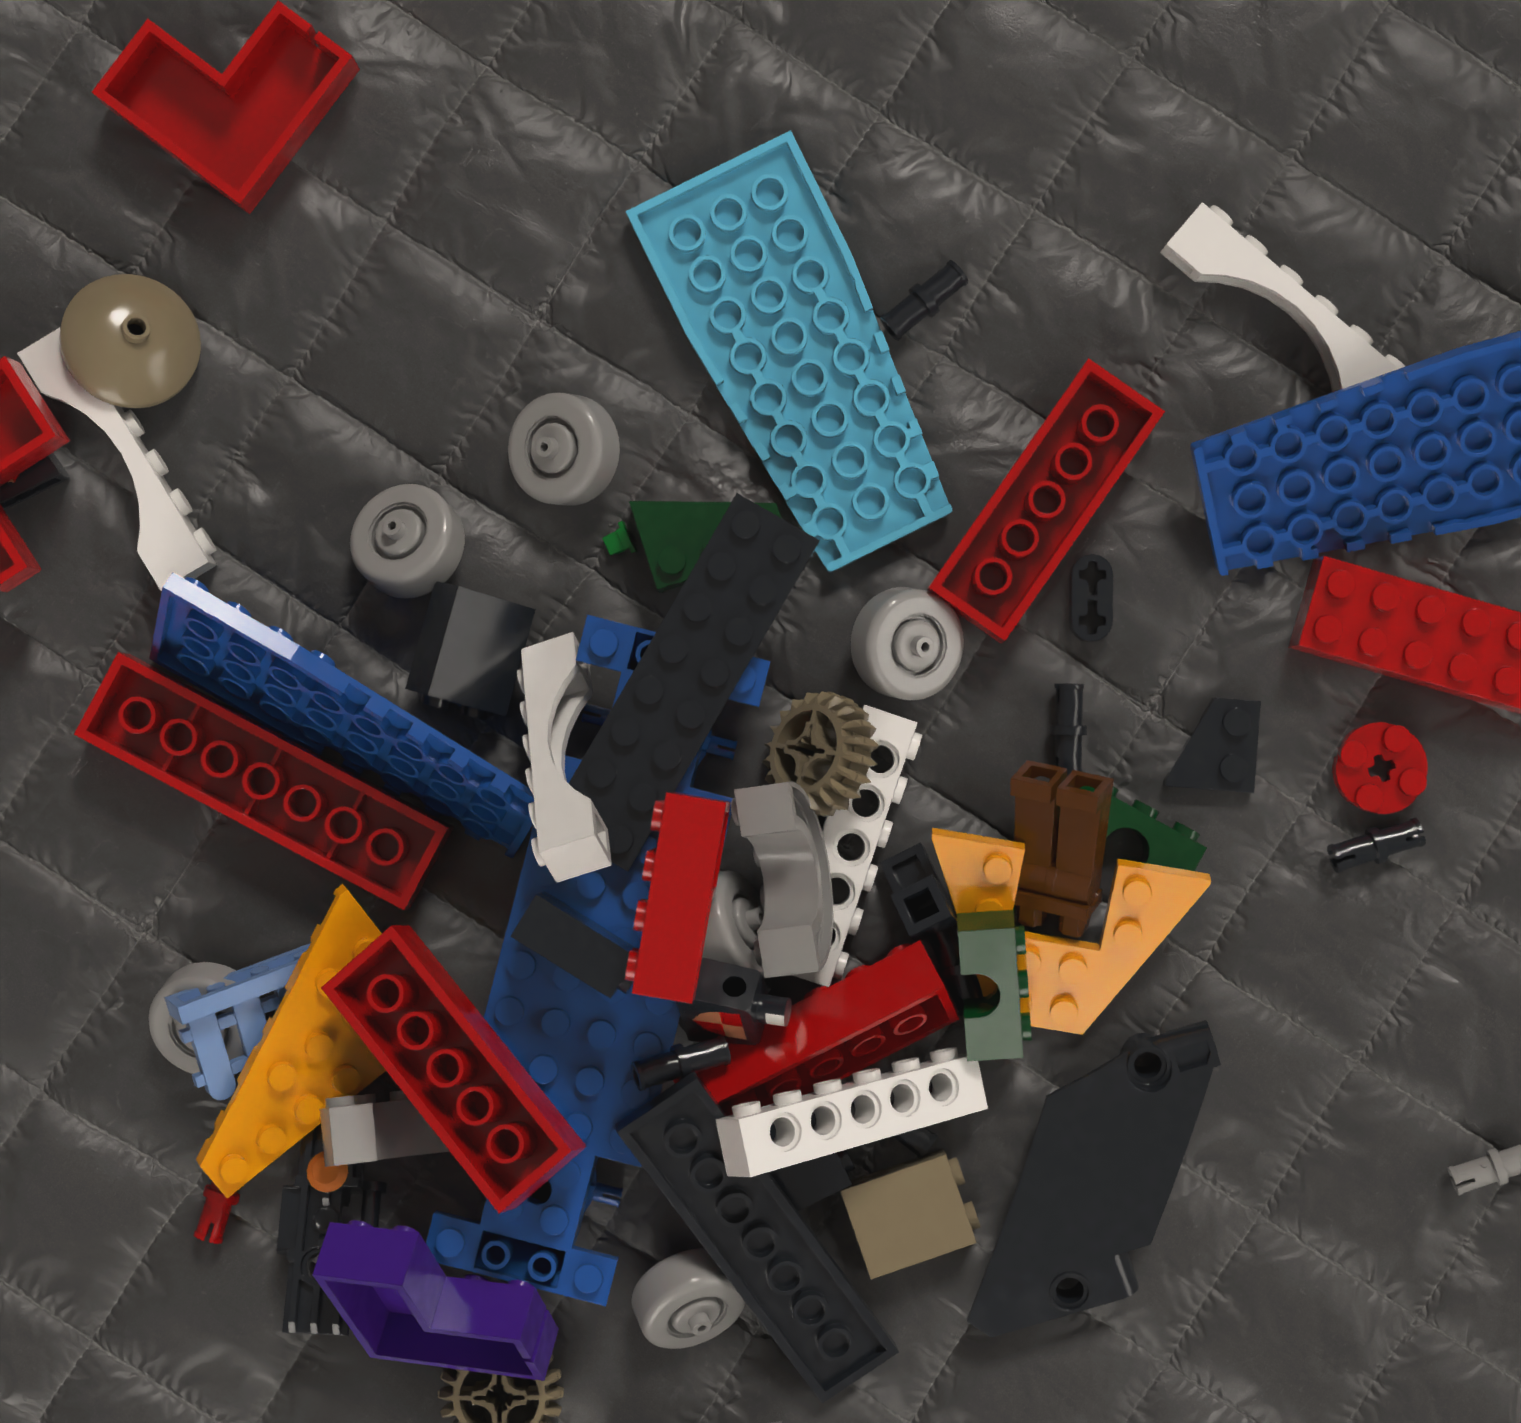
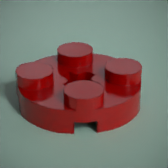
[1332,722,1428,814]

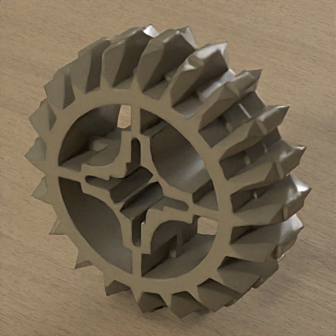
[762,691,879,817]
[438,1354,564,1423]

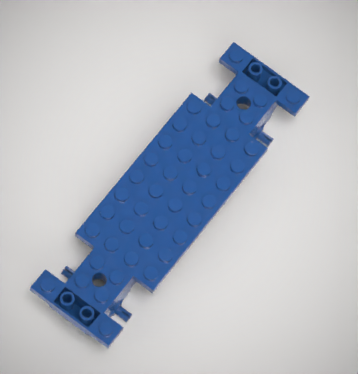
[426,615,771,1307]

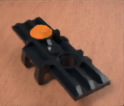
[276,1124,387,1336]

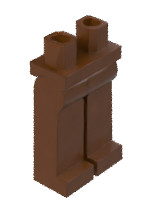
[1010,760,1114,938]

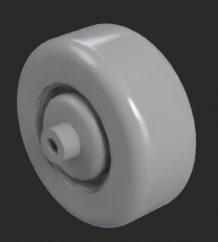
[508,393,620,506]
[350,484,465,598]
[851,587,964,700]
[702,870,764,976]
[148,962,266,1074]
[631,1248,746,1349]

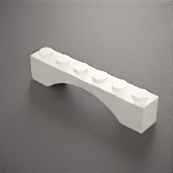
[1160,202,1405,393]
[17,327,217,591]
[517,632,612,883]

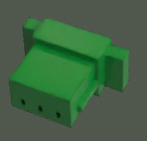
[602,521,638,556]

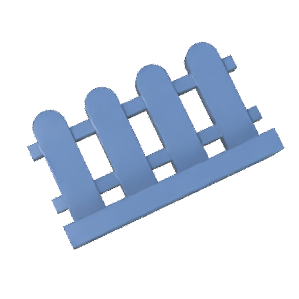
[164,943,310,1100]

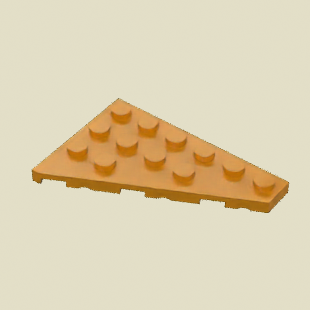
[196,884,386,1199]

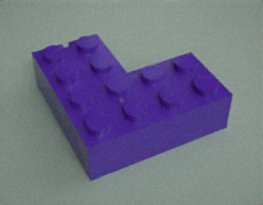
[312,1220,559,1381]

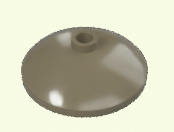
[59,274,201,408]

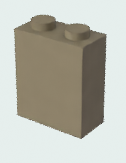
[840,1149,981,1279]

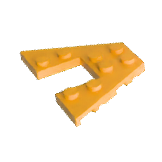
[931,828,1211,1035]

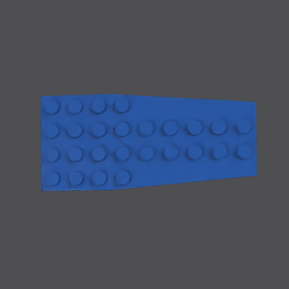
[1190,331,1521,576]
[149,572,534,858]

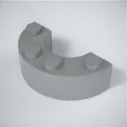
[731,781,833,978]
[320,1091,450,1167]

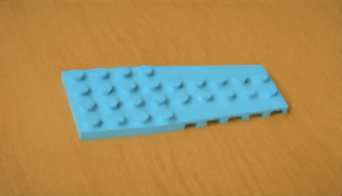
[626,130,952,573]

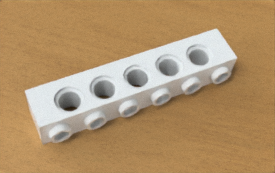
[793,705,922,987]
[715,1047,988,1177]

